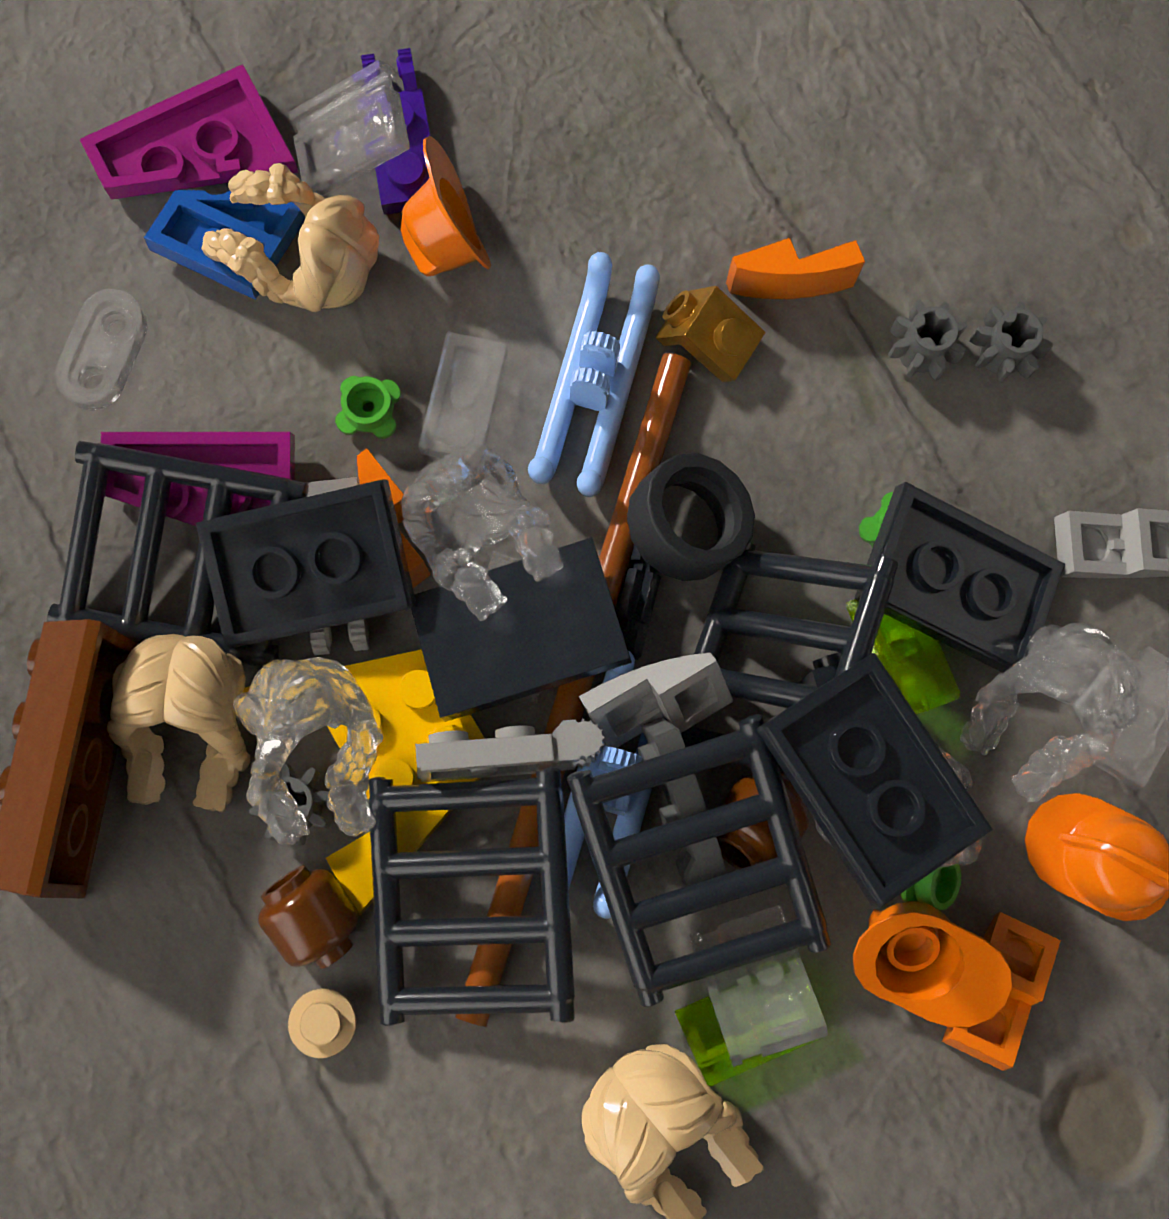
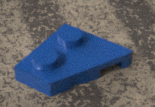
[144,190,306,300]

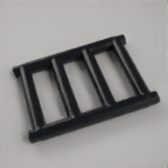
[47,441,309,668]
[681,542,898,776]
[567,715,831,1007]
[369,767,575,1026]

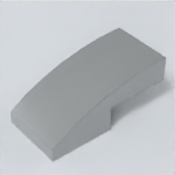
[1054,508,1169,578]
[579,653,733,748]

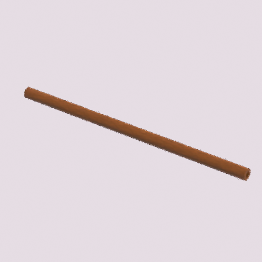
[455,353,691,1027]

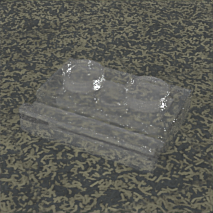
[289,60,410,196]
[689,905,828,1067]

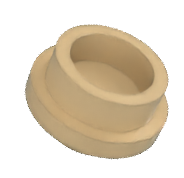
[288,988,357,1058]

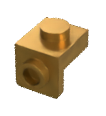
[655,286,766,382]

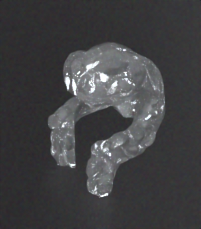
[401,445,563,621]
[960,623,1144,803]
[233,657,383,845]

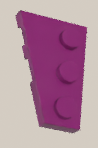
[79,64,299,200]
[101,432,295,527]

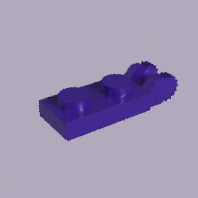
[361,48,430,215]

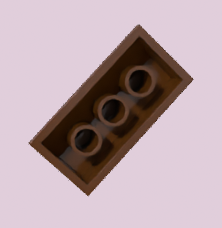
[0,619,138,899]

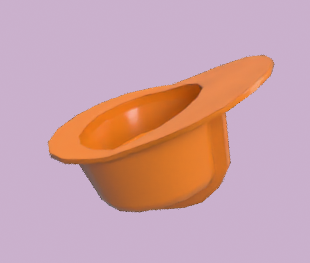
[401,136,492,276]
[1024,793,1169,922]
[853,901,1012,1027]

